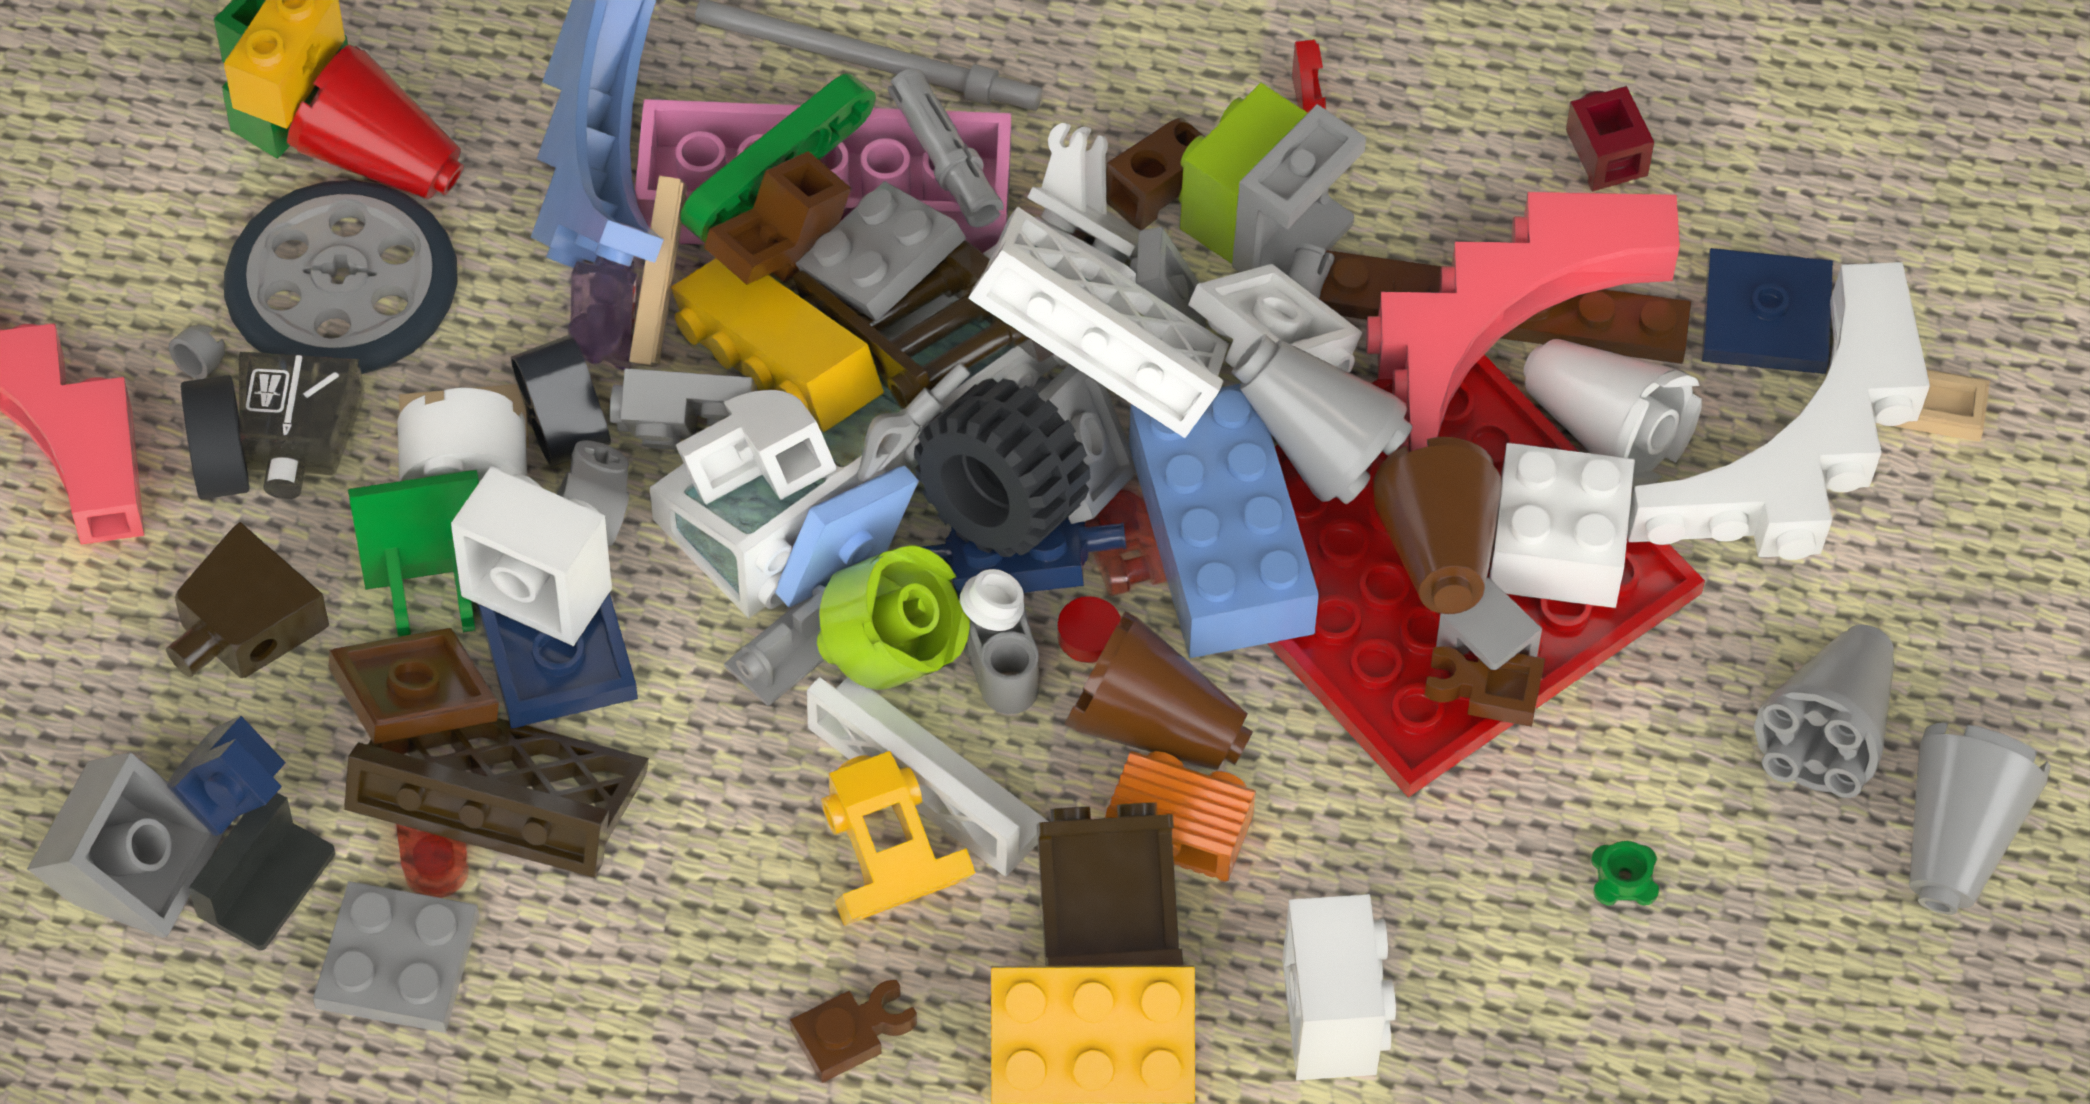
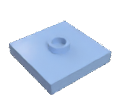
[775,465,919,608]

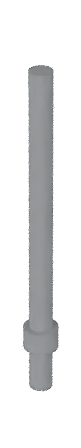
[695,0,1042,111]

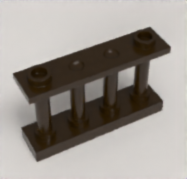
[792,240,1054,423]

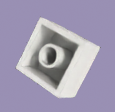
[1489,443,1635,608]
[451,466,612,646]
[1282,894,1396,1080]

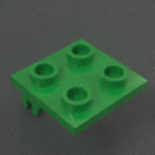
[348,469,479,637]

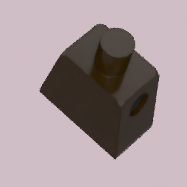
[166,522,329,678]

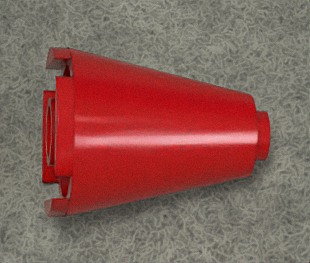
[287,45,464,199]

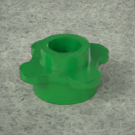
[1591,841,1659,906]

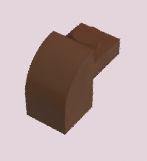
[704,151,851,285]

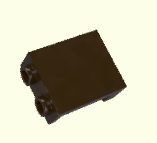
[1036,802,1183,966]

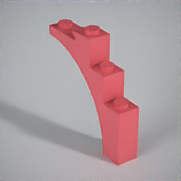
[1366,192,1680,453]
[0,323,145,544]

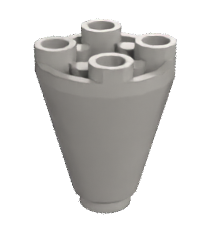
[1232,334,1413,504]
[1754,624,1894,798]

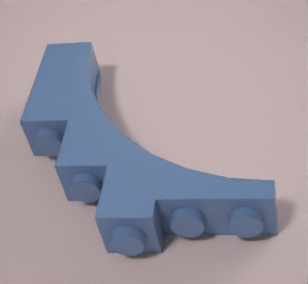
[531,0,664,270]

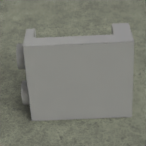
[1232,104,1366,275]

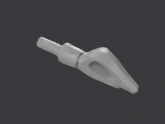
[857,362,971,483]

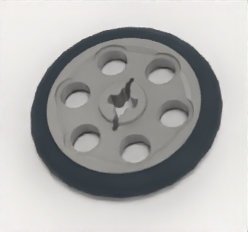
[224,180,458,377]

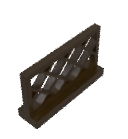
[344,718,649,878]

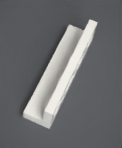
[807,677,1049,877]

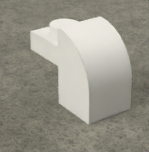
[676,390,837,505]

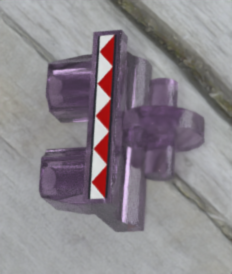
[568,256,637,370]

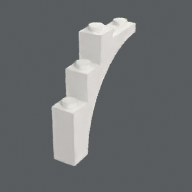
[1627,262,1930,560]

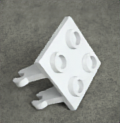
[1027,123,1141,263]

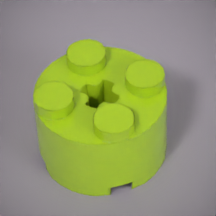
[817,545,970,690]

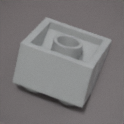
[27,752,227,938]

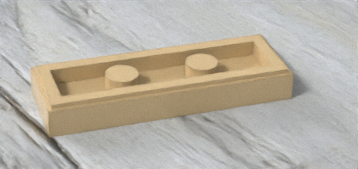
[629,176,688,367]

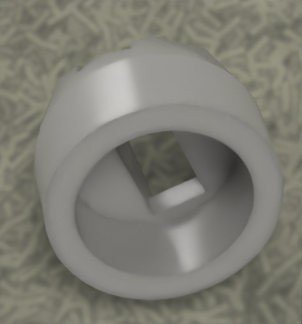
[169,324,225,380]

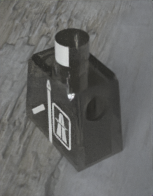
[238,351,365,499]

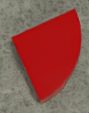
[1292,39,1326,113]

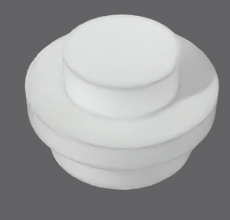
[960,569,1024,631]

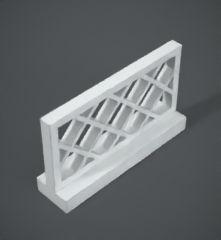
[969,207,1229,438]

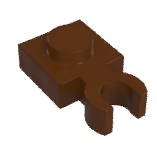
[1424,646,1545,727]
[790,980,917,1083]

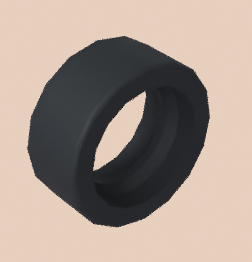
[180,375,250,500]

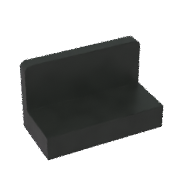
[189,792,335,951]

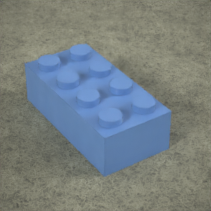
[1129,384,1319,659]

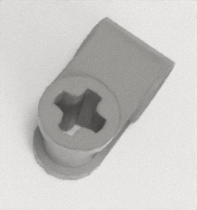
[557,441,629,547]
[963,602,1039,714]

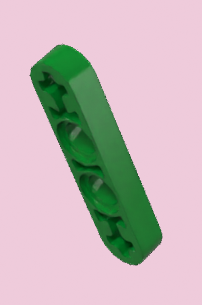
[680,73,876,243]

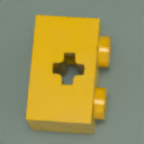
[224,0,345,129]

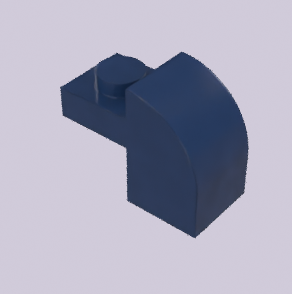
[167,716,286,836]

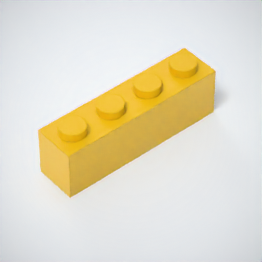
[671,258,884,433]

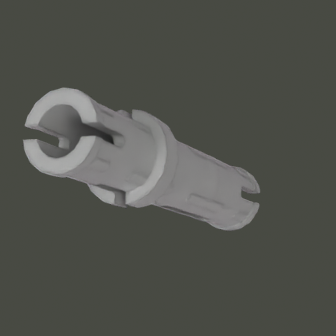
[888,68,1004,228]

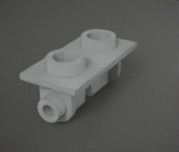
[724,585,826,707]

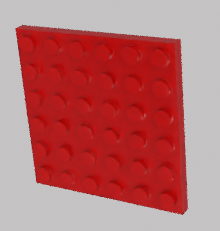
[1267,354,1705,798]

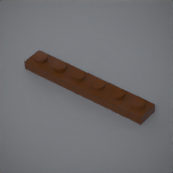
[1319,250,1691,364]

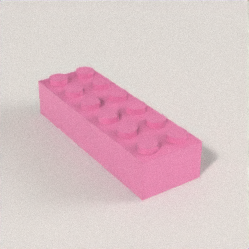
[635,99,1011,253]

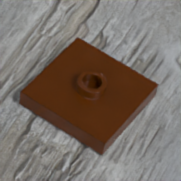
[328,628,499,744]

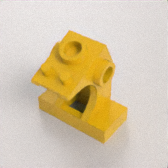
[821,751,976,926]

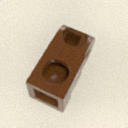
[1106,118,1205,230]

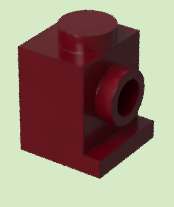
[1566,86,1655,192]

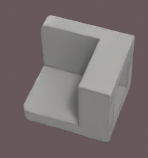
[1436,577,1542,670]

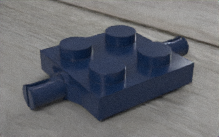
[921,517,1127,600]

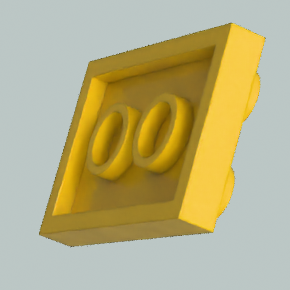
[991,965,1195,1104]

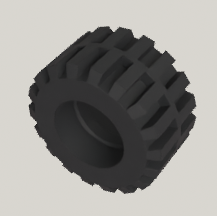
[914,378,1091,557]

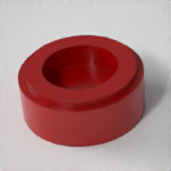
[1057,596,1121,663]

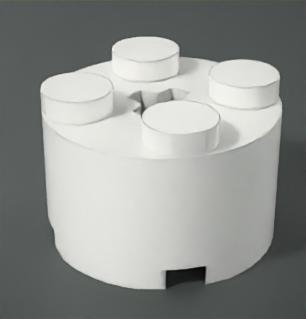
[398,388,527,482]

